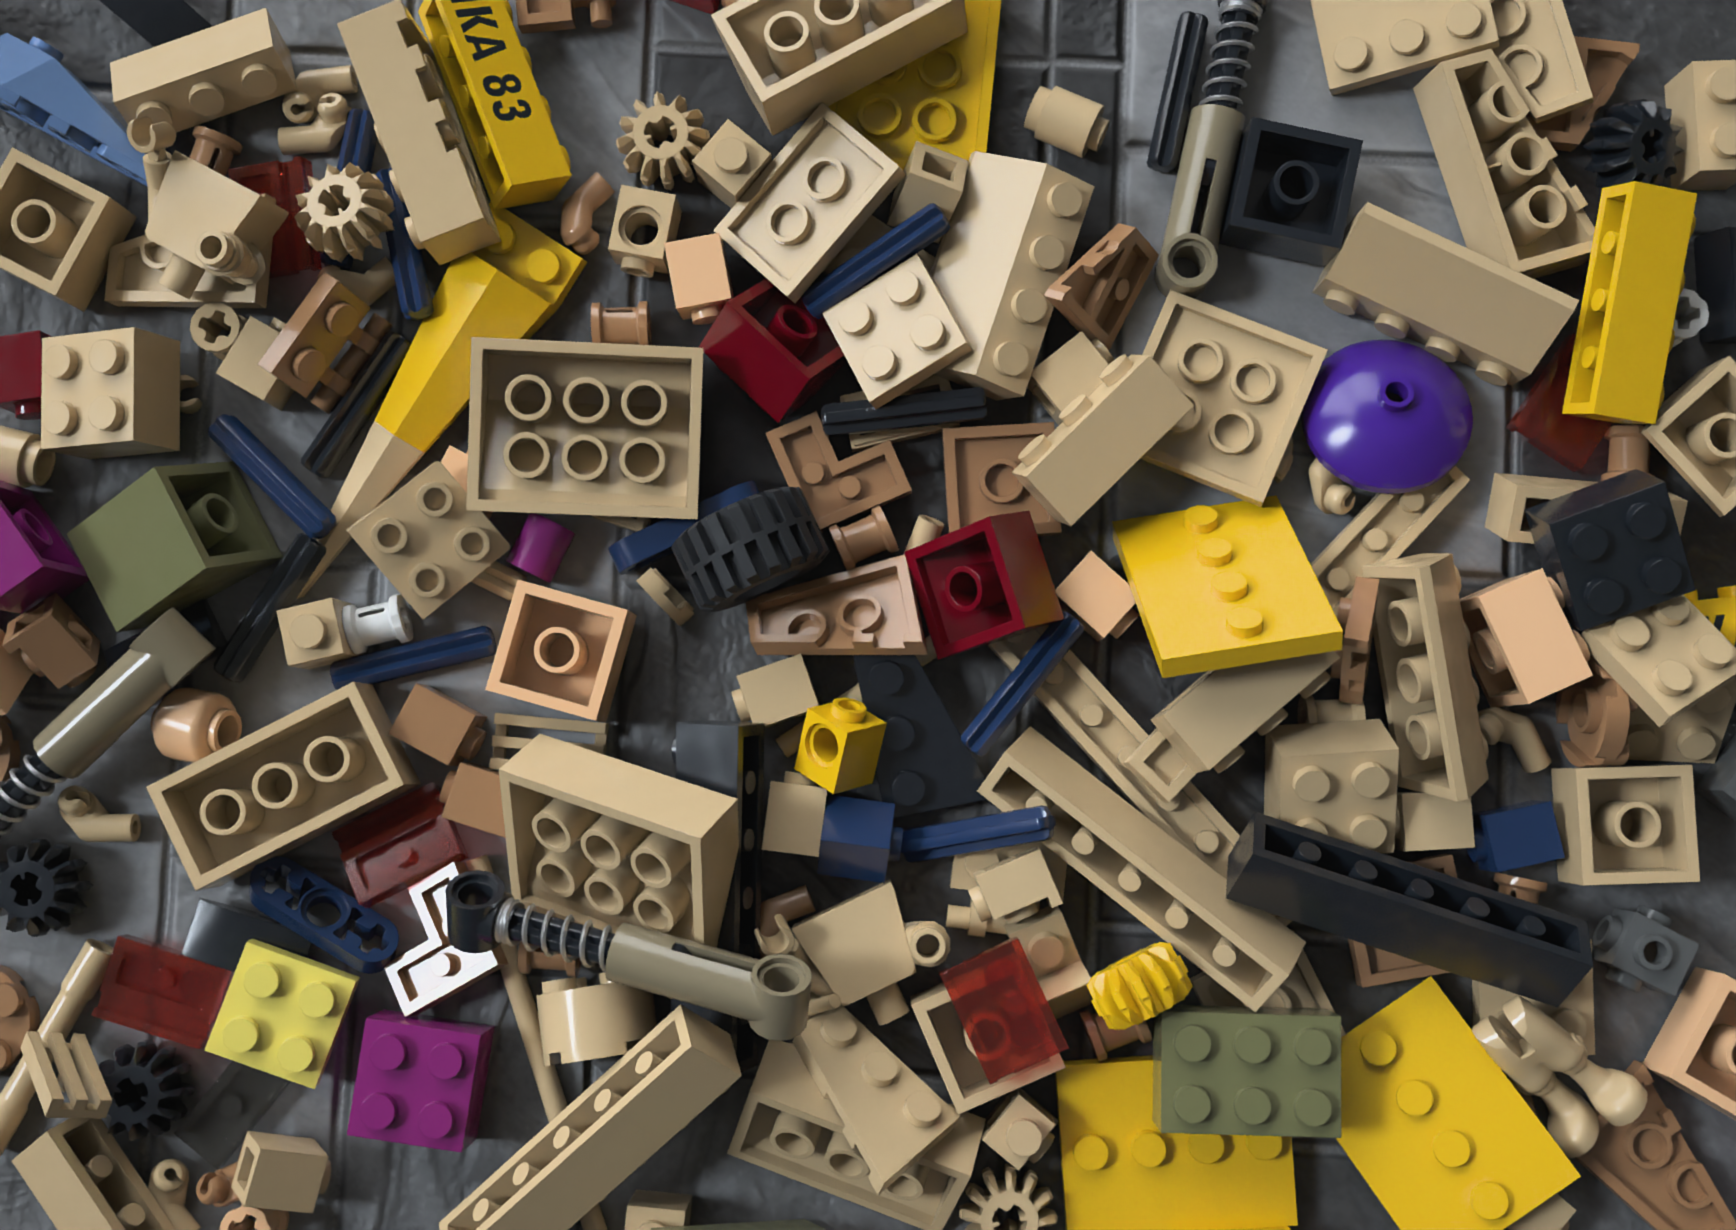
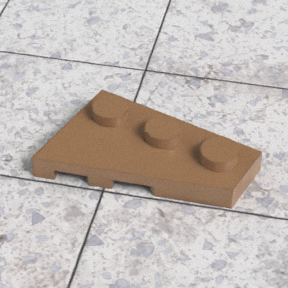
[746,554,928,655]
[1575,1060,1736,1230]

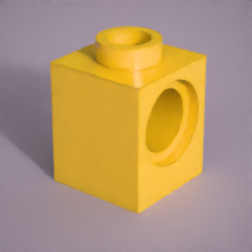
[794,698,887,794]

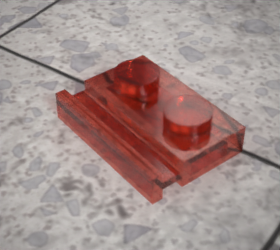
[228,156,322,278]
[1506,333,1613,472]
[332,782,469,908]
[92,934,232,1049]
[939,936,1069,1085]

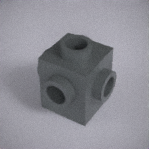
[1592,905,1700,997]

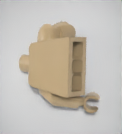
[127,116,289,300]
[754,879,950,1026]

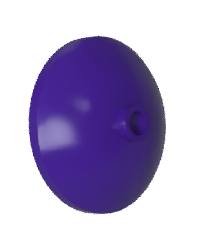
[1301,339,1473,494]

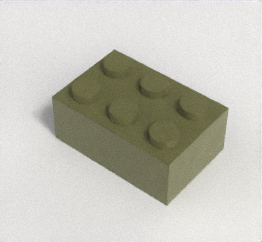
[1152,1005,1341,1138]

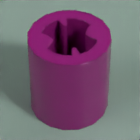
[505,513,576,583]

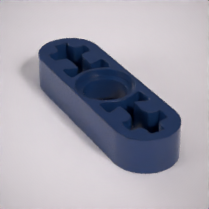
[608,481,760,575]
[249,856,399,974]

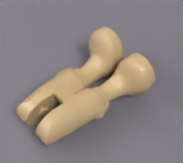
[1472,995,1647,1158]

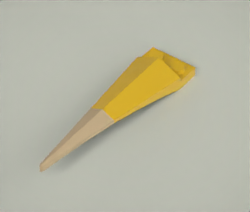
[297,201,587,599]

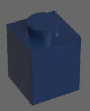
[817,795,904,883]
[1466,800,1565,873]

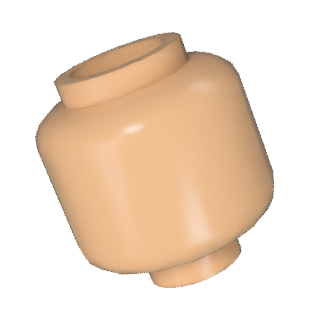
[151,687,242,763]

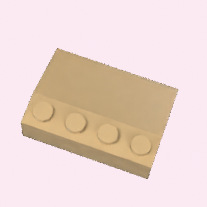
[466,337,703,519]
[498,734,739,948]

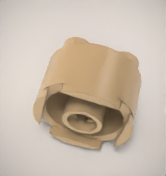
[536,972,657,1066]

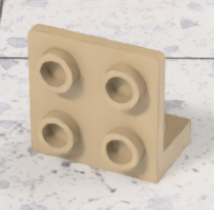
[346,461,510,620]

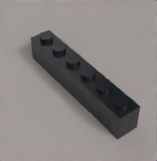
[671,720,765,1073]
[1226,812,1593,1008]

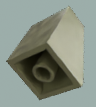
[67,461,283,632]

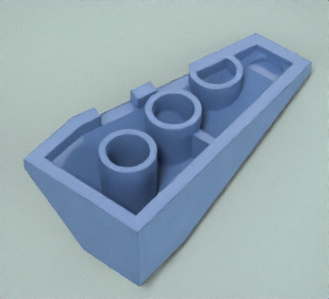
[0,33,147,187]

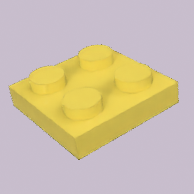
[204,938,360,1089]

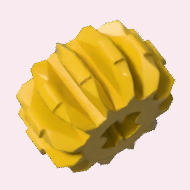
[1087,942,1193,1030]

